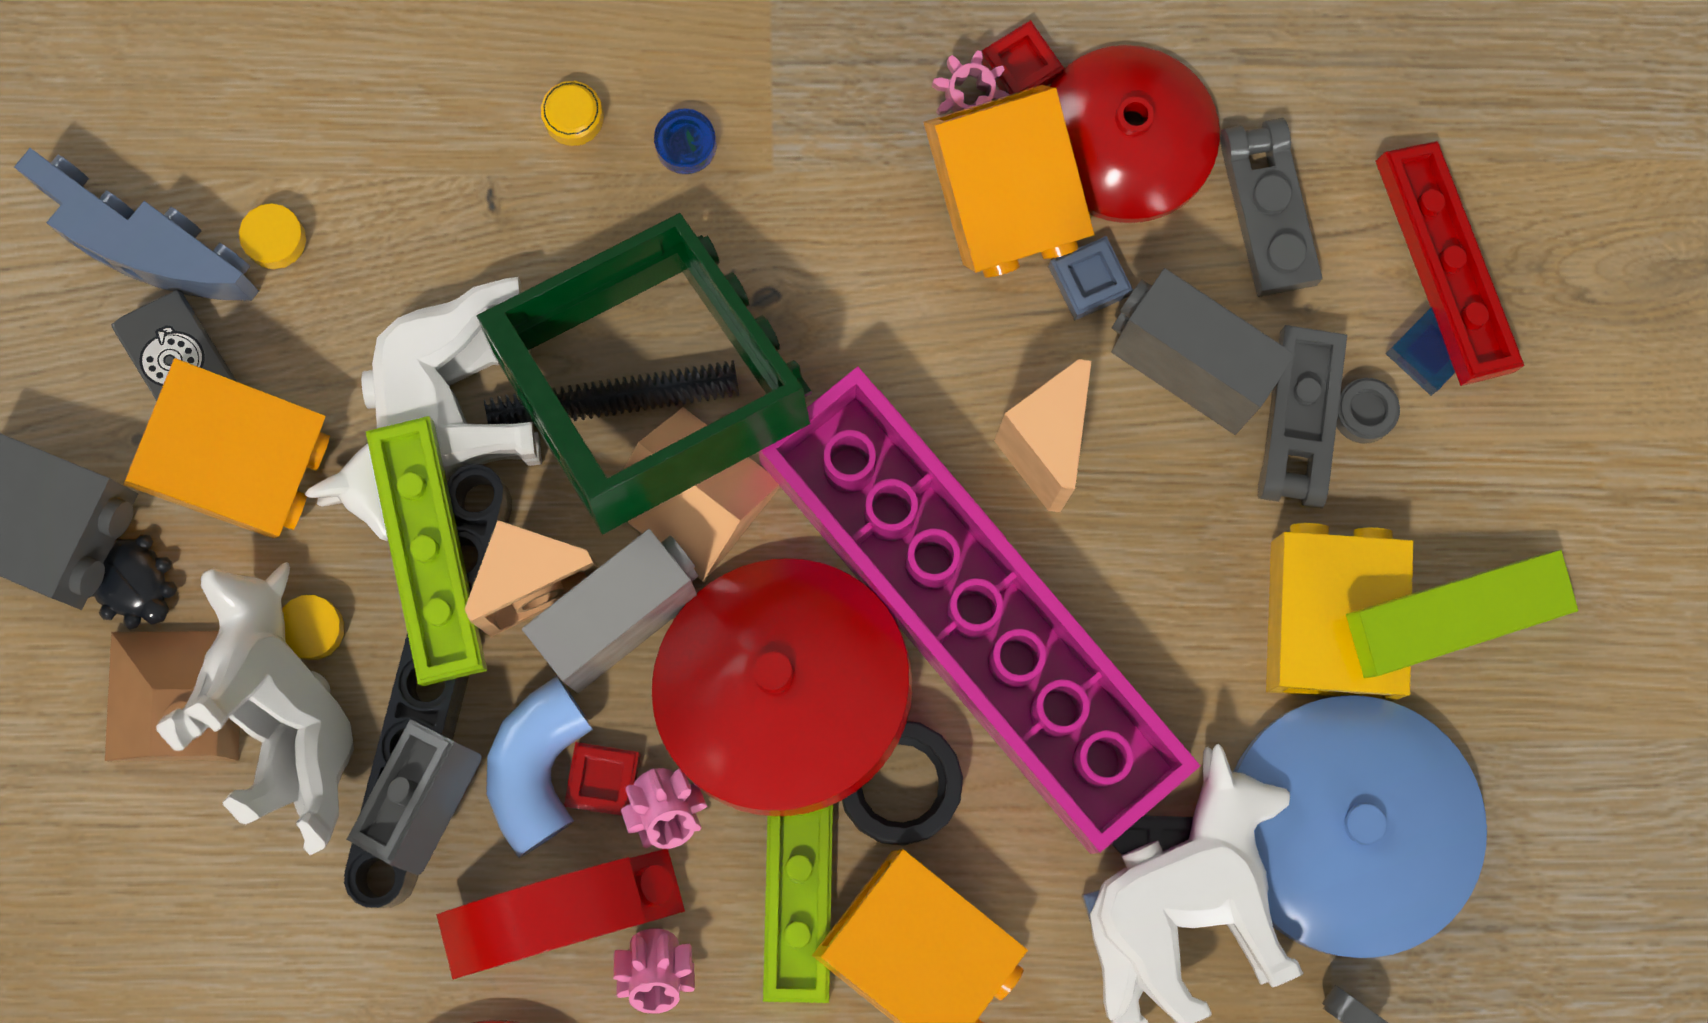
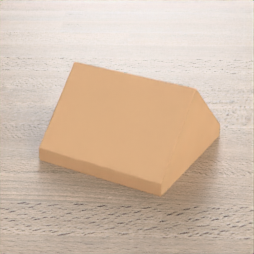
[994,359,1091,512]
[623,407,780,582]
[465,520,599,637]

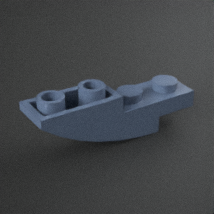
[14,148,259,301]

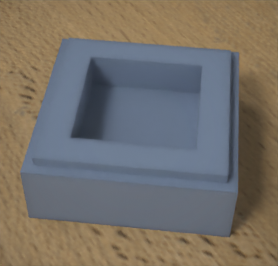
[1048,236,1133,321]

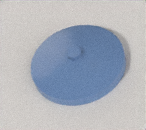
[1233,695,1487,958]

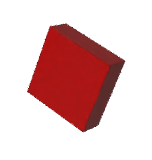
[981,20,1065,95]
[564,742,641,816]

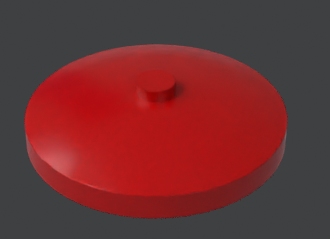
[652,558,912,816]

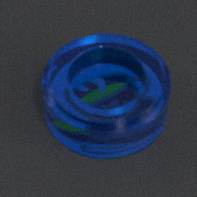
[654,109,716,174]

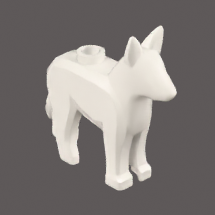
[305,277,542,541]
[156,562,354,855]
[1090,744,1303,1023]

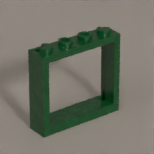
[476,213,812,535]

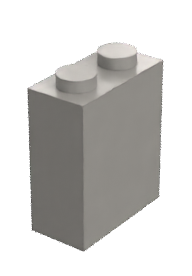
[522,529,699,693]

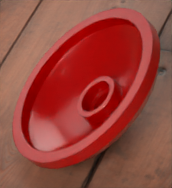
[1050,45,1220,223]

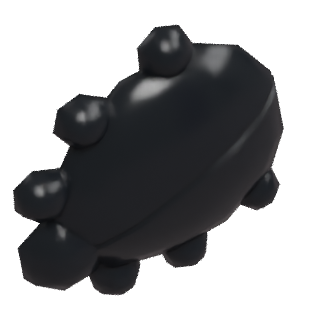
[88,534,177,629]

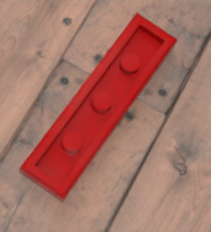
[1375,141,1525,386]

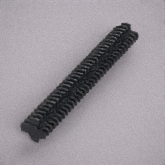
[484,360,740,427]

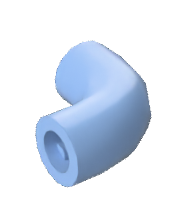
[486,676,593,858]

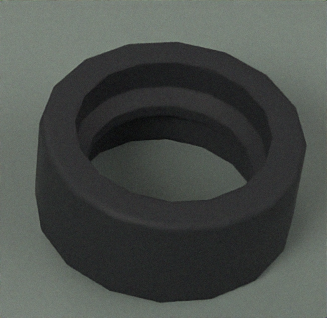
[842,721,963,846]

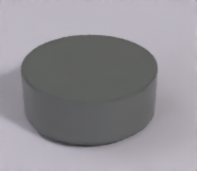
[1336,378,1400,444]
[1322,985,1388,1023]

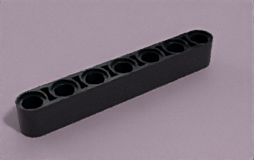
[344,464,512,908]

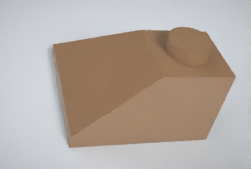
[105,631,240,762]

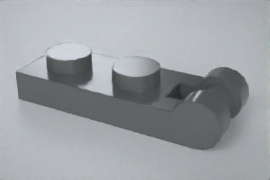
[1220,118,1323,297]
[1258,325,1347,509]

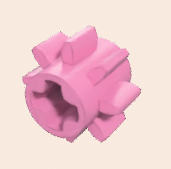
[931,50,1009,115]
[621,768,707,849]
[613,928,695,1014]

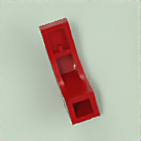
[436,849,685,979]

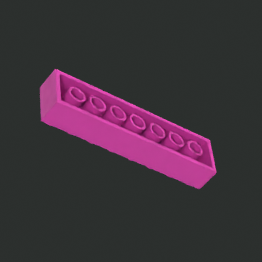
[759,366,1201,854]

